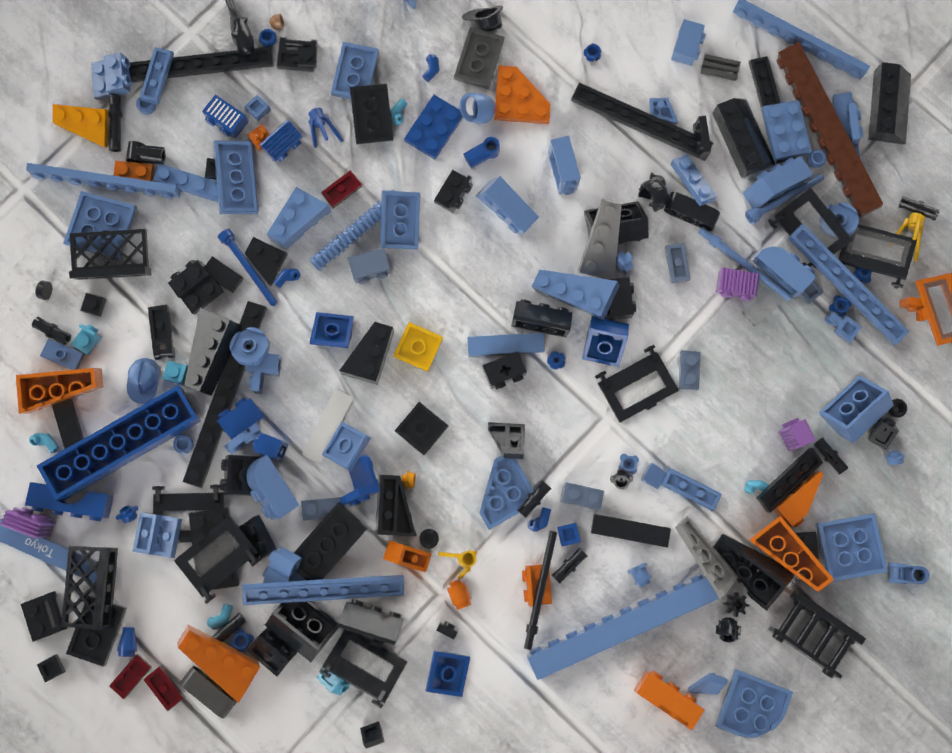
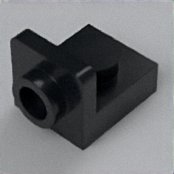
[868,417,899,450]

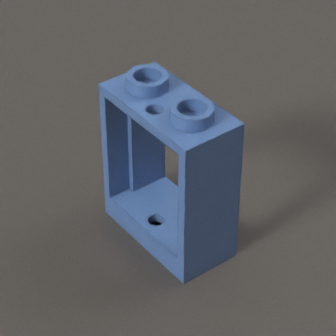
[548,136,581,195]

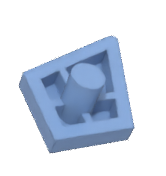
[649,98,678,125]
[688,673,728,694]

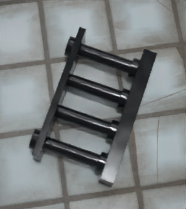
[768,591,866,679]

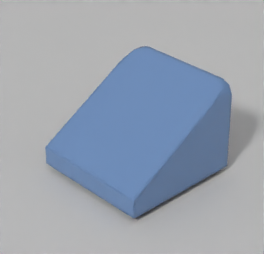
[641,462,667,490]

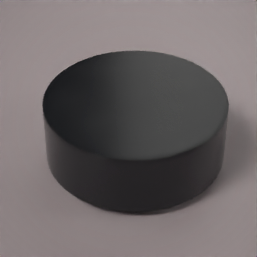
[35,280,53,300]

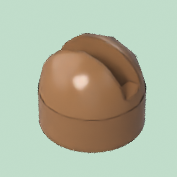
[269,14,284,30]

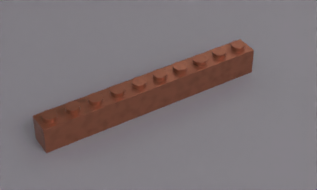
[776,42,883,217]

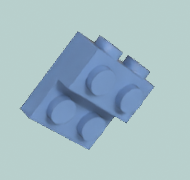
[91,52,132,100]

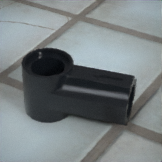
[125,141,166,164]

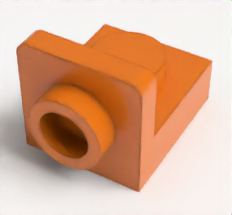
[899,297,924,321]

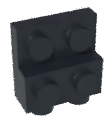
[168,260,224,315]
[220,455,262,496]

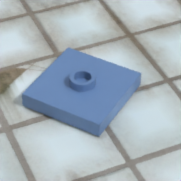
[322,422,371,472]

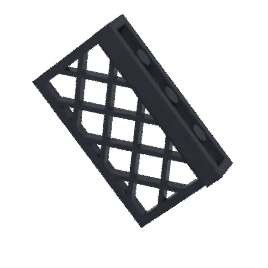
[69,229,152,280]
[61,546,118,630]

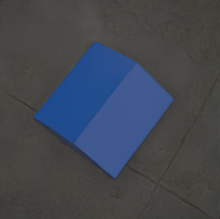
[310,312,354,348]
[425,651,470,697]

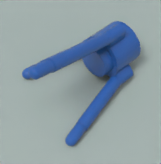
[308,108,344,148]

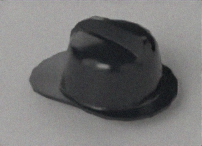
[462,6,503,32]

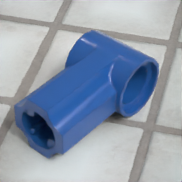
[463,137,500,169]

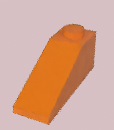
[773,471,824,527]

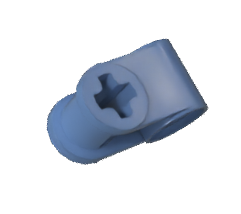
[888,563,930,584]

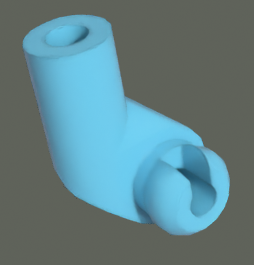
[390,98,408,125]
[29,433,59,453]
[744,480,769,494]
[207,604,233,630]

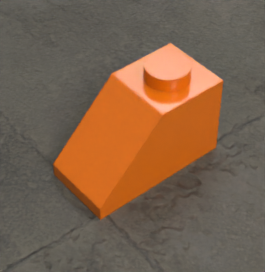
[383,540,432,573]

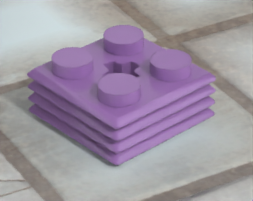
[0,507,56,538]

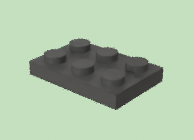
[454,27,505,89]

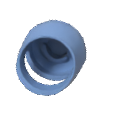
[460,92,496,124]

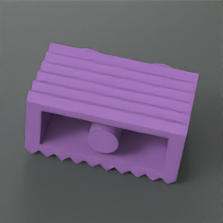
[716,268,760,301]
[778,418,816,451]

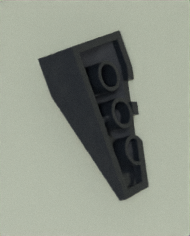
[713,534,795,611]

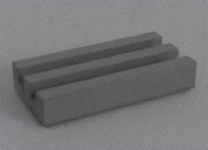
[700,54,741,81]

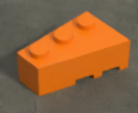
[633,670,705,731]

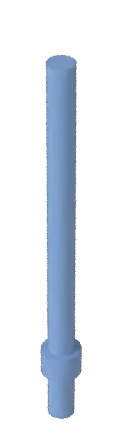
[698,227,793,301]

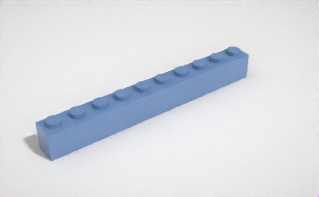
[527,574,719,680]

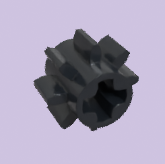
[723,592,749,617]
[716,617,741,643]

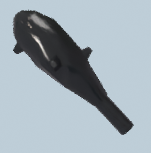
[225,0,254,55]

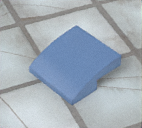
[132,512,182,558]

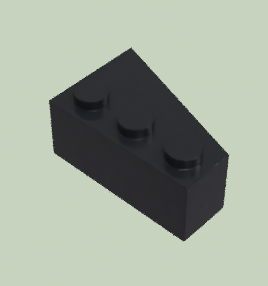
[339,322,394,385]
[375,475,417,536]

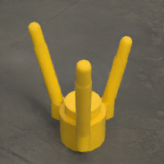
[888,213,925,262]
[438,549,477,579]

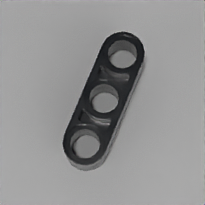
[663,192,720,231]

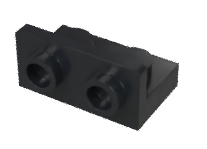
[434,169,473,213]
[239,515,277,563]
[247,627,297,677]

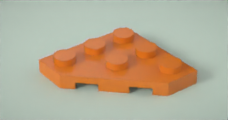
[494,65,551,124]

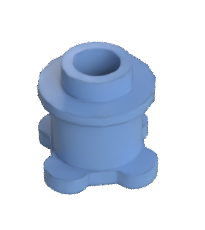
[627,563,652,587]

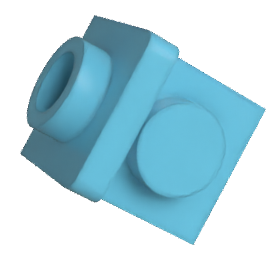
[71,324,102,356]
[162,361,188,386]
[316,669,350,695]

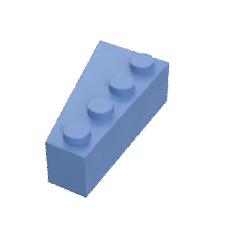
[532,269,620,320]

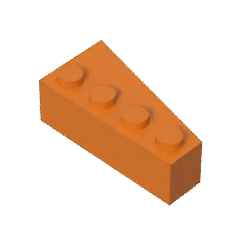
[16,368,103,414]
[749,516,834,592]
[177,624,260,703]

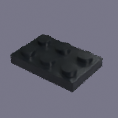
[350,84,393,145]
[66,595,127,667]

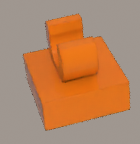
[247,125,270,151]

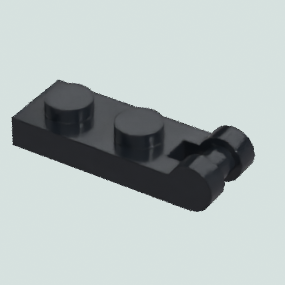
[148,304,175,360]

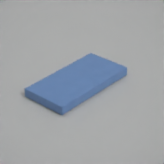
[213,140,258,214]

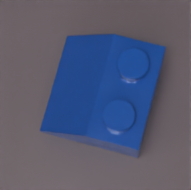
[582,316,629,367]

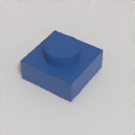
[557,523,581,546]

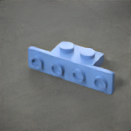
[833,92,863,158]

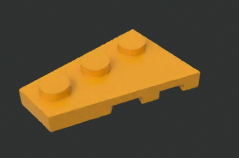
[53,104,108,147]

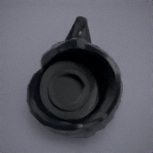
[638,172,669,212]

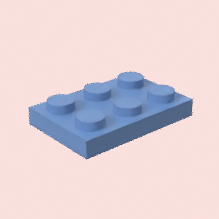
[331,42,379,99]
[761,100,812,161]
[380,190,420,250]

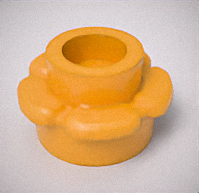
[402,470,416,490]

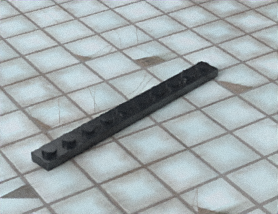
[182,301,267,488]

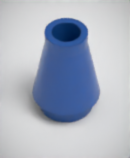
[117,627,137,657]

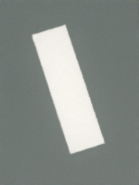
[302,388,354,464]

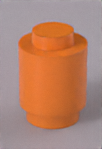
[447,579,472,610]

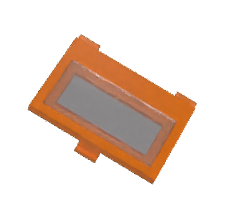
[915,273,952,346]

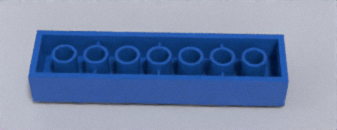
[37,385,201,501]

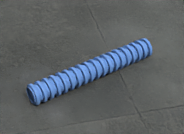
[309,189,395,271]

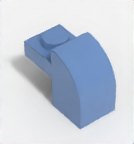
[246,354,282,394]

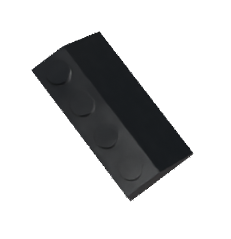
[868,62,911,145]
[712,98,776,178]

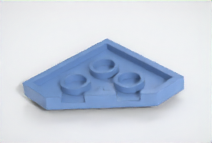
[479,456,534,530]

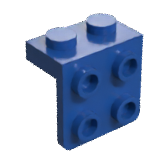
[339,455,380,507]

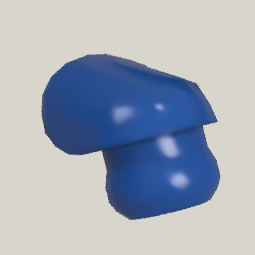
[422,54,439,82]
[273,268,301,288]
[527,507,551,532]

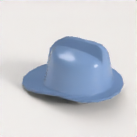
[127,358,159,403]

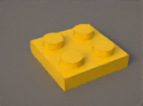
[393,322,444,372]

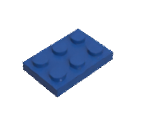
[404,94,463,160]

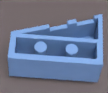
[743,156,814,209]
[267,187,331,250]

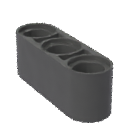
[179,666,237,719]

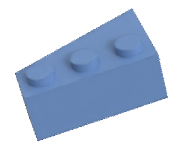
[476,176,539,234]

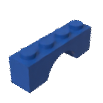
[25,482,114,521]

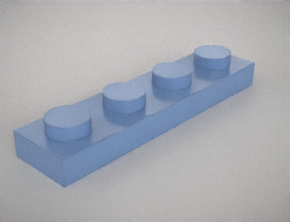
[153,163,218,203]

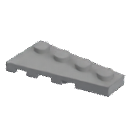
[578,198,622,279]
[675,516,738,598]

